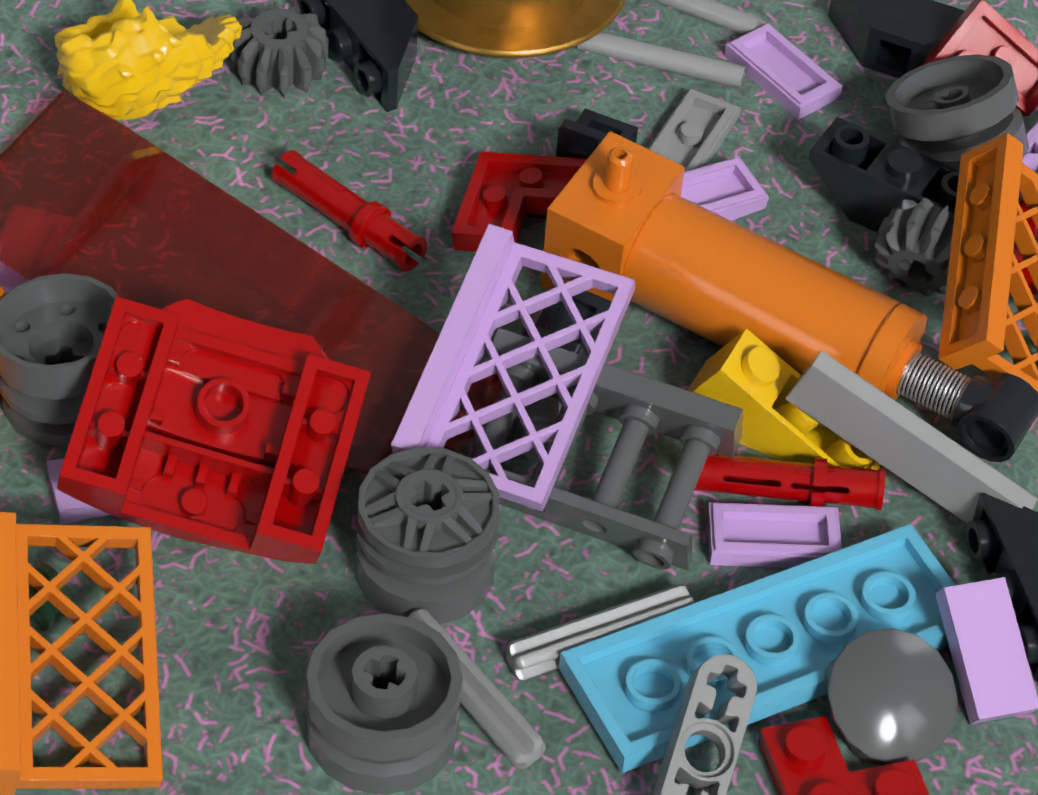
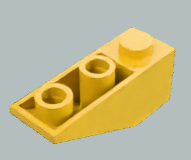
[688,328,881,470]

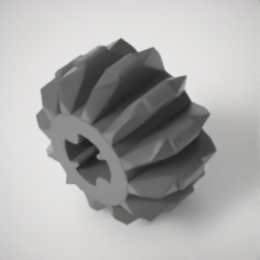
[231,2,329,98]
[874,198,954,296]

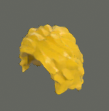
[55,0,242,120]

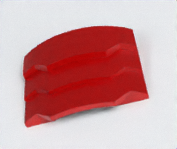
[57,296,371,564]

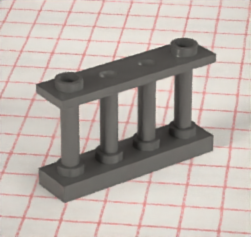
[470,328,743,571]

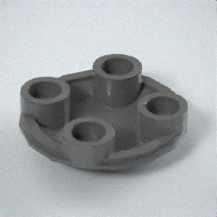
[824,628,958,764]

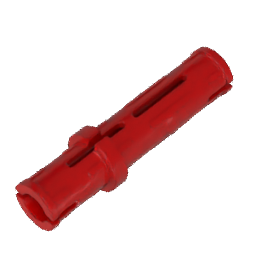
[272,150,427,272]
[695,454,886,510]

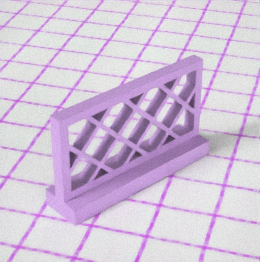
[391,224,635,512]

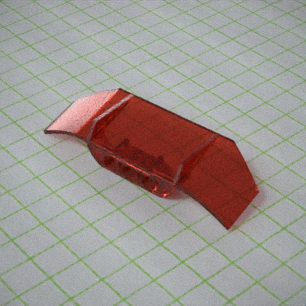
[0,91,502,474]

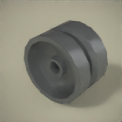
[885,54,1029,170]
[305,613,463,795]

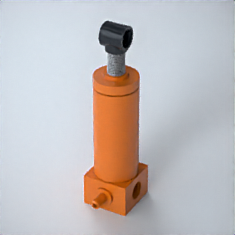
[540,131,1038,462]

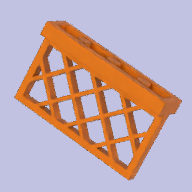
[938,133,1038,393]
[0,512,163,795]

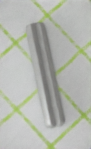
[506,584,695,681]
[409,609,546,769]

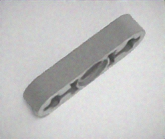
[653,654,757,795]

